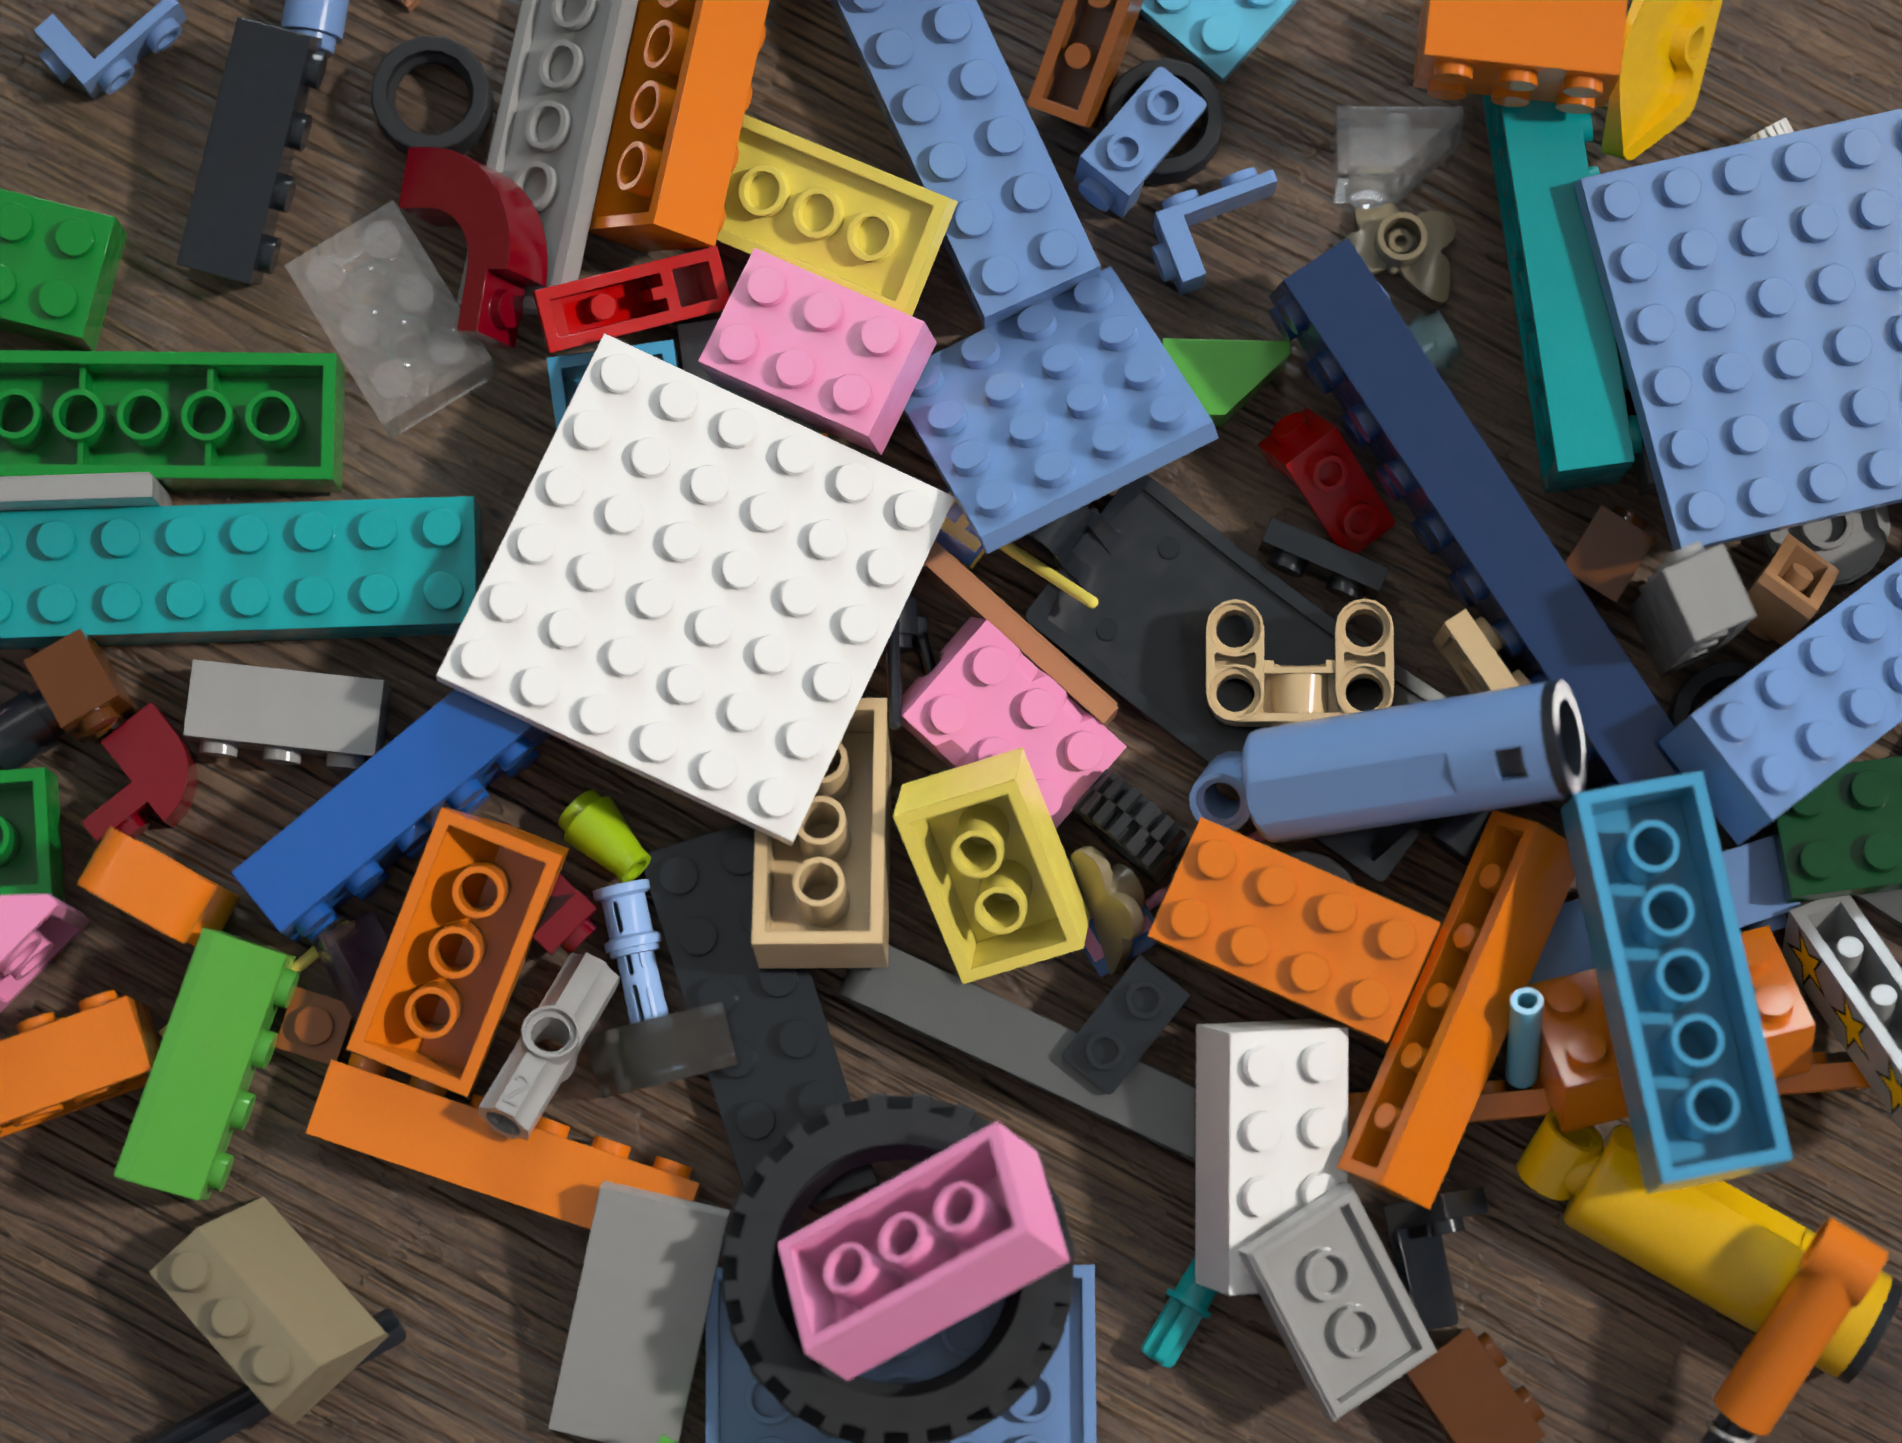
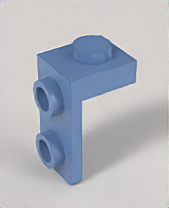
[34,0,187,100]
[1074,67,1206,218]
[1151,168,1278,295]

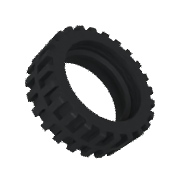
[720,1093,1074,1443]

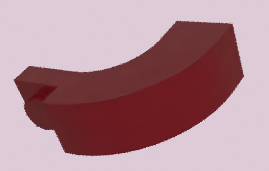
[398,147,548,348]

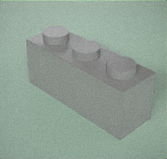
[183,659,391,772]

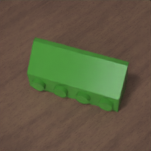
[113,927,300,1201]

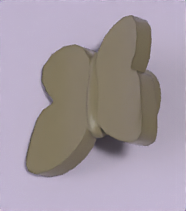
[1344,195,1456,306]
[1068,846,1145,974]

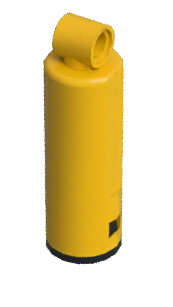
[1517,1110,1902,1384]

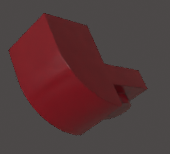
[81,702,198,844]

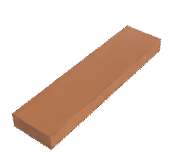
[921,540,1118,727]

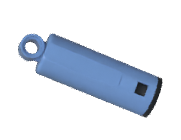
[1189,679,1587,843]

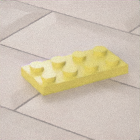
[717,114,958,316]

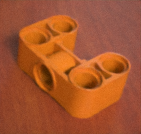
[77,827,241,947]

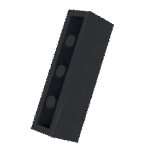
[176,17,327,284]

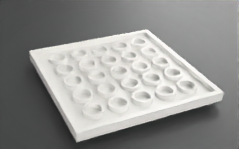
[437,333,955,846]

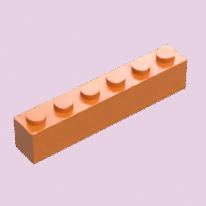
[1336,810,1575,1210]
[306,1053,702,1230]

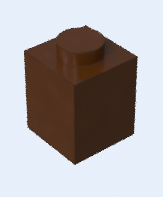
[1565,505,1656,612]

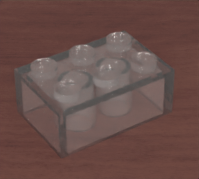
[284,200,499,439]

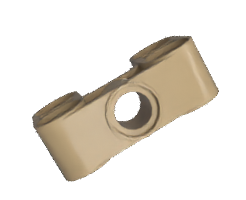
[1206,599,1394,727]

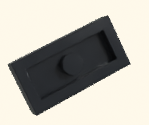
[1258,518,1390,602]

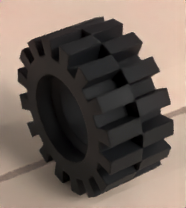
[1072,769,1191,884]

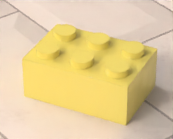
[893,747,1090,984]

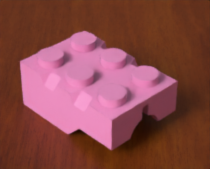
[901,617,1127,829]

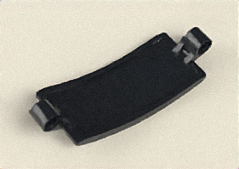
[1022,474,1500,882]

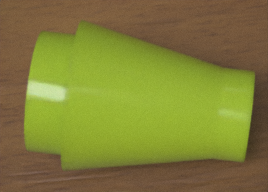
[558,790,651,883]

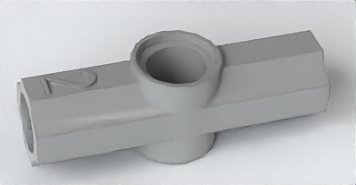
[478,952,620,1140]

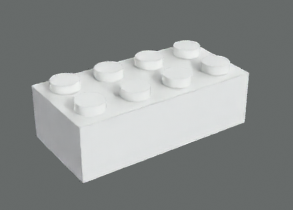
[1195,1019,1348,1295]

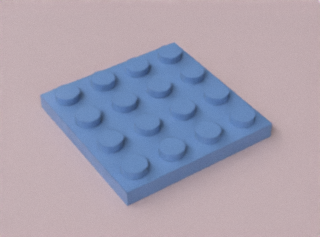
[903,266,1218,554]

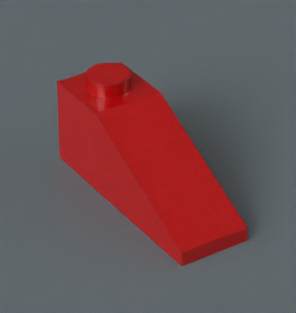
[532,246,730,354]

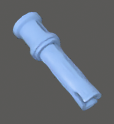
[592,879,682,1078]

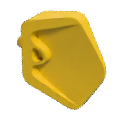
[1602,0,1723,161]

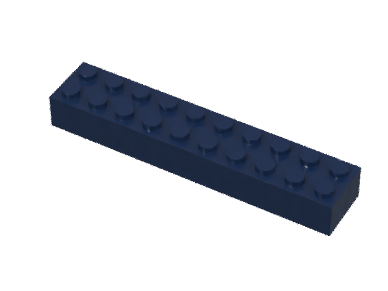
[1268,238,1682,791]

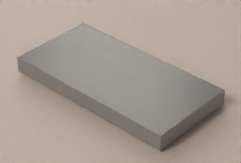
[548,1180,730,1443]

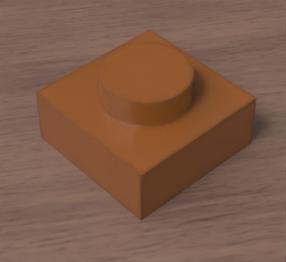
[275,987,359,1065]

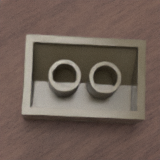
[149,1197,389,1425]

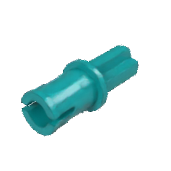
[1141,1256,1218,1368]

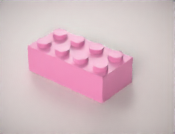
[777,1121,1069,1381]

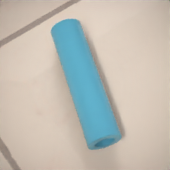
[1505,987,1544,1089]

